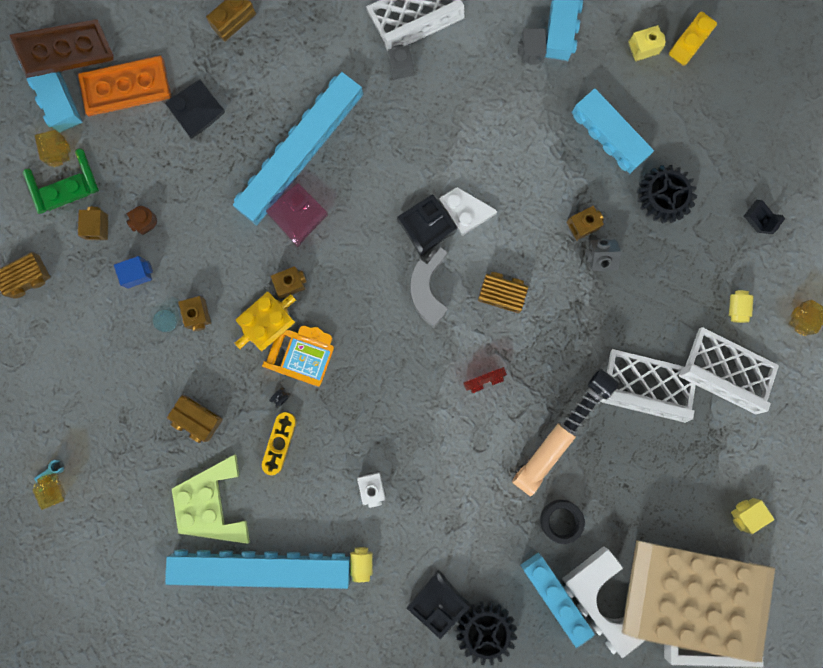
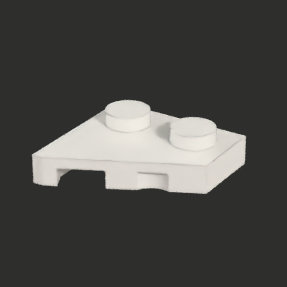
[439,187,497,236]

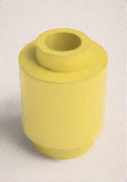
[729,290,753,323]
[350,547,373,582]

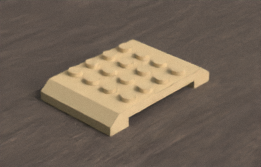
[622,540,775,662]

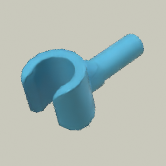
[34,460,64,482]

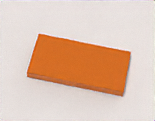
[78,56,171,116]

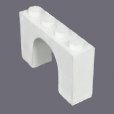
[562,546,645,659]

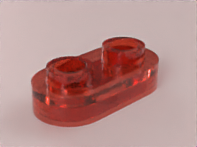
[463,367,507,393]

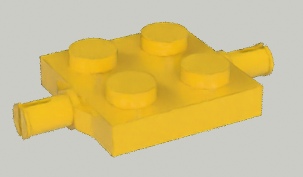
[234,291,297,351]

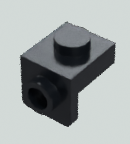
[743,200,785,234]

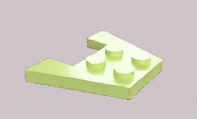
[172,455,250,544]

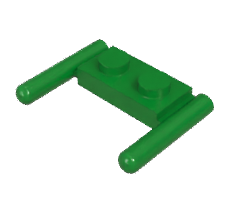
[23,148,99,214]

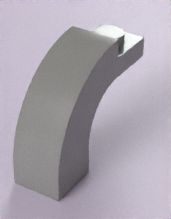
[411,248,448,328]

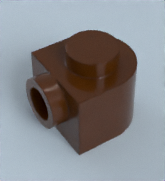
[126,206,157,235]

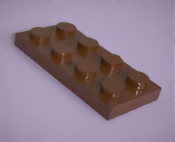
[9,19,114,78]

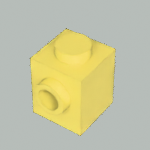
[628,25,666,61]
[731,498,774,534]

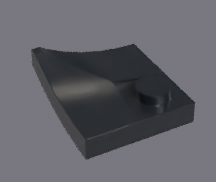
[165,80,225,139]
[397,194,458,257]
[406,570,471,639]

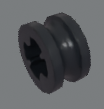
[269,387,291,409]

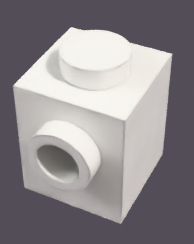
[357,472,386,508]

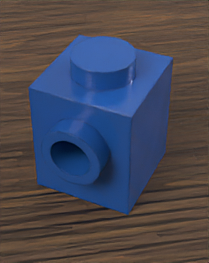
[114,256,153,289]

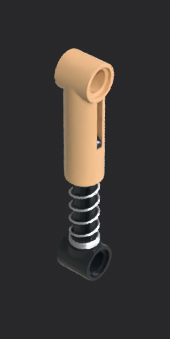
[512,368,620,496]

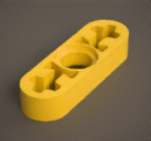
[262,412,297,475]

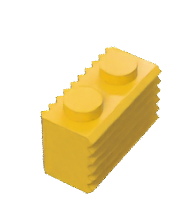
[668,12,717,65]

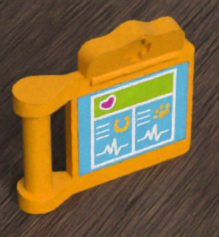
[262,326,334,387]

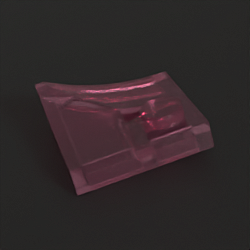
[266,183,328,247]

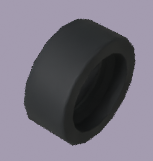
[540,499,585,544]

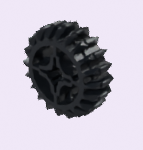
[637,165,698,223]
[456,601,517,666]

